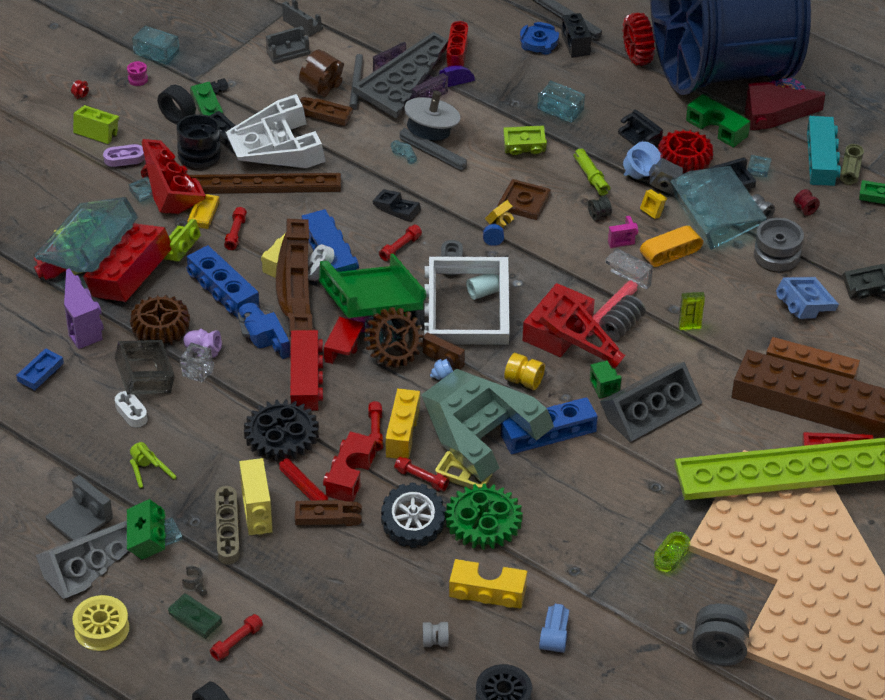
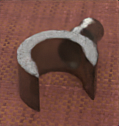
[182,566,207,596]

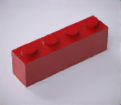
[290,330,323,411]

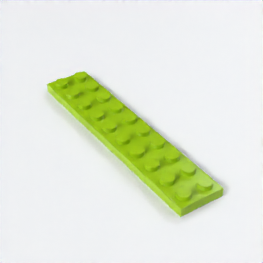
[675,438,885,500]

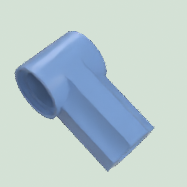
[539,604,569,653]

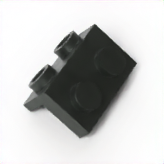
[842,264,885,299]

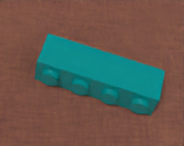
[807,116,841,186]

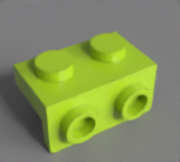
[503,126,547,155]
[164,219,201,261]

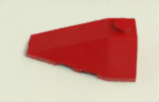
[141,139,206,214]

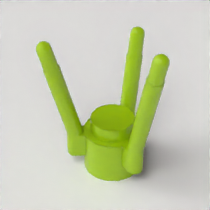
[130,442,176,488]

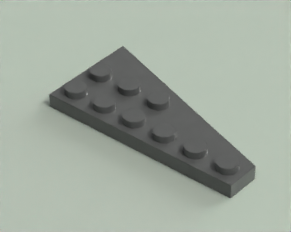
[353,32,448,118]

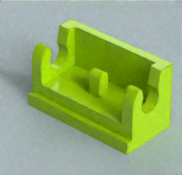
[73,105,119,144]

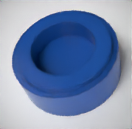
[483,224,504,246]

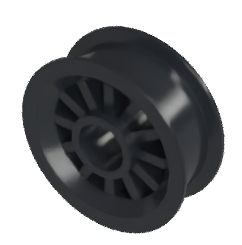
[475,664,532,700]

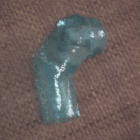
[390,140,417,164]

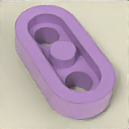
[103,144,145,167]

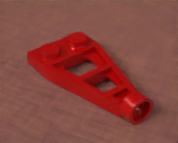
[538,290,625,369]

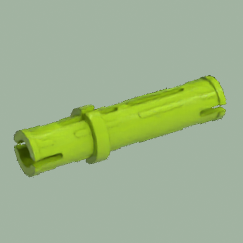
[573,149,611,196]

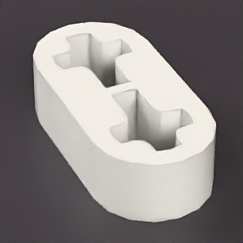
[308,244,334,281]
[115,391,148,427]

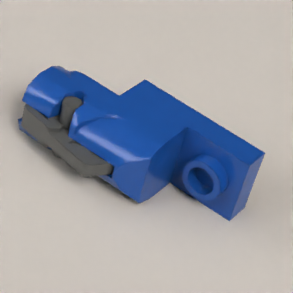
[238,303,290,359]

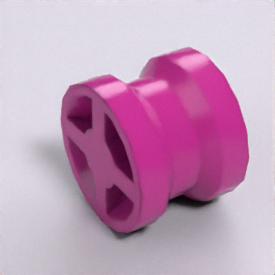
[127,61,148,86]

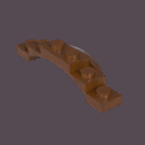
[275,219,313,337]

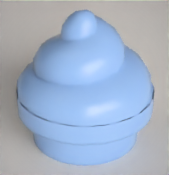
[430,359,453,380]

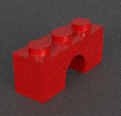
[323,431,377,502]

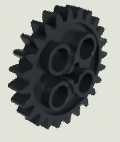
[244,399,319,462]

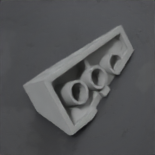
[36,520,128,599]

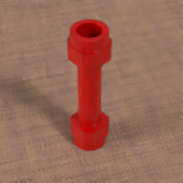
[224,207,247,250]
[379,224,422,262]
[368,401,383,451]
[394,456,449,491]
[209,614,263,661]

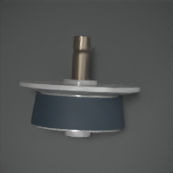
[404,91,460,140]

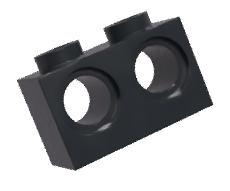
[561,13,591,58]

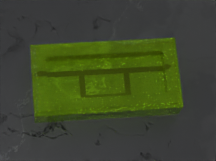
[678,292,705,330]

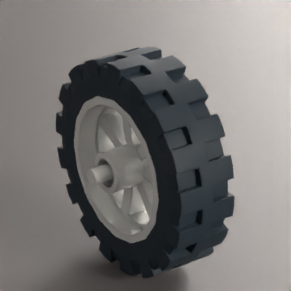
[381,482,445,548]

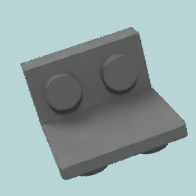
[46,475,113,541]

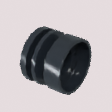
[177,114,220,168]

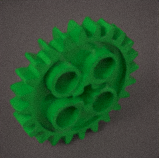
[445,483,523,550]

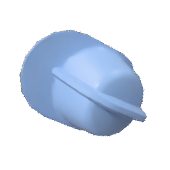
[623,141,661,179]

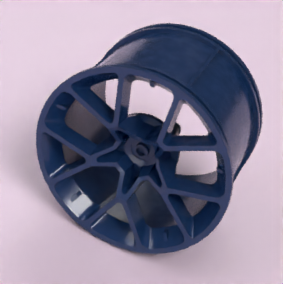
[650,0,811,95]

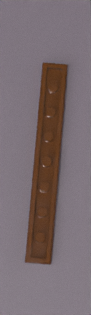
[189,173,341,194]

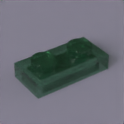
[168,593,222,639]

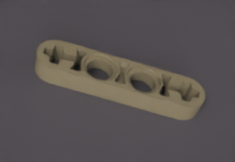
[215,486,240,565]

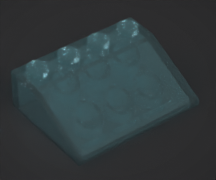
[670,166,767,250]
[34,197,138,273]

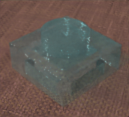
[747,155,772,178]
[129,177,153,202]
[165,517,182,546]

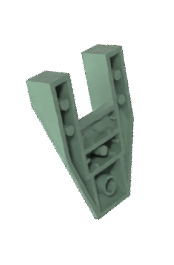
[421,369,554,482]

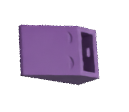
[64,269,104,349]

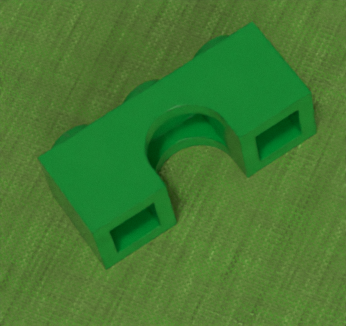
[686,94,750,148]

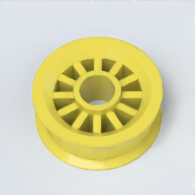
[72,595,129,651]

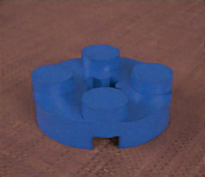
[520,22,559,55]

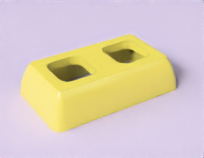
[435,451,493,490]

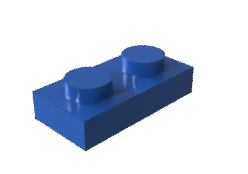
[16,348,64,390]

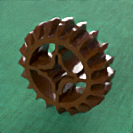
[130,294,190,346]
[364,307,424,368]

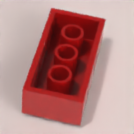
[83,223,172,302]

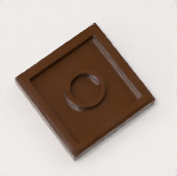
[498,179,551,220]

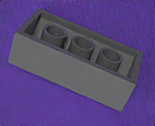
[600,362,702,442]

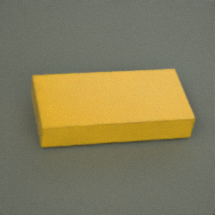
[187,194,220,229]

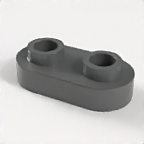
[441,240,463,276]

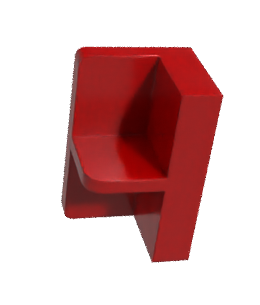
[324,317,364,364]

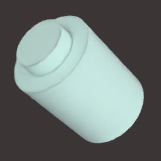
[466,274,499,300]

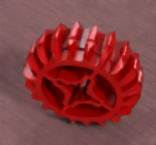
[622,13,655,66]
[658,129,714,176]

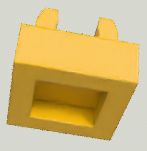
[640,189,667,219]
[485,200,514,228]

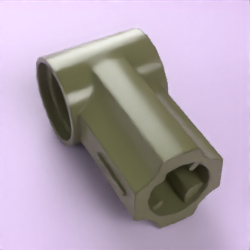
[840,144,864,185]

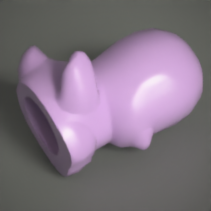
[184,329,222,358]

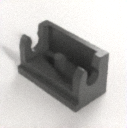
[282,0,323,37]
[266,26,310,64]

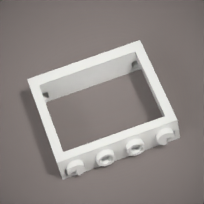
[424,257,509,345]

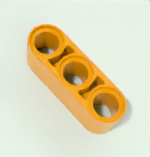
[640,225,703,267]

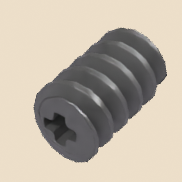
[599,295,646,341]

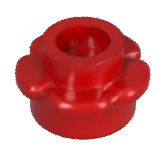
[71,80,89,99]

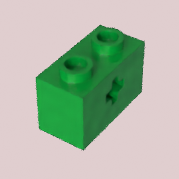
[127,499,166,560]

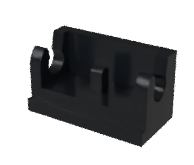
[618,109,663,148]

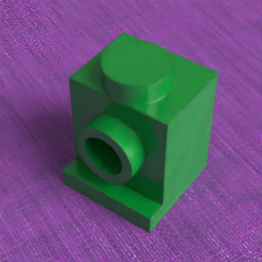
[589,361,622,399]

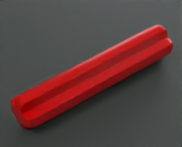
[279,458,328,501]

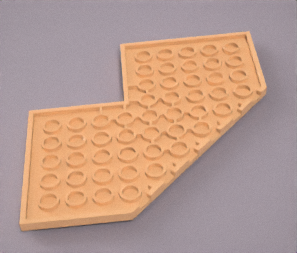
[688,450,885,700]

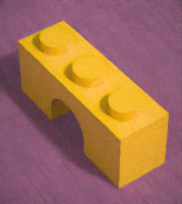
[385,388,420,459]
[449,559,527,609]

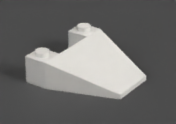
[226,94,326,168]

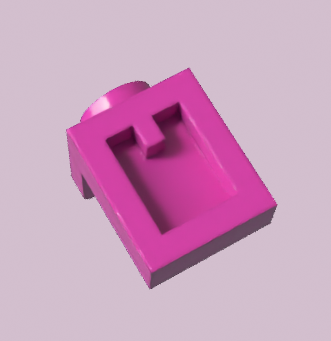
[608,216,638,248]

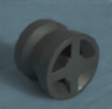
[588,196,612,220]

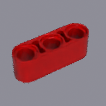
[446,21,468,67]

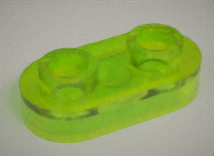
[653,532,690,572]

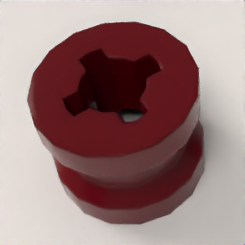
[793,189,820,216]

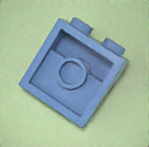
[776,277,839,319]

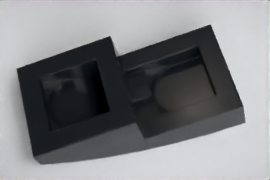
[372,189,421,221]

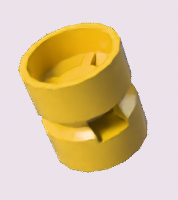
[504,353,545,390]

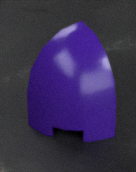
[439,66,475,88]

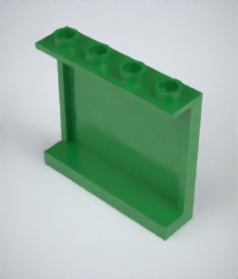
[319,253,426,318]

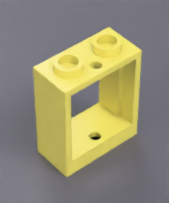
[239,458,272,535]

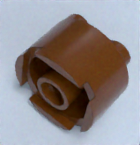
[299,49,344,97]

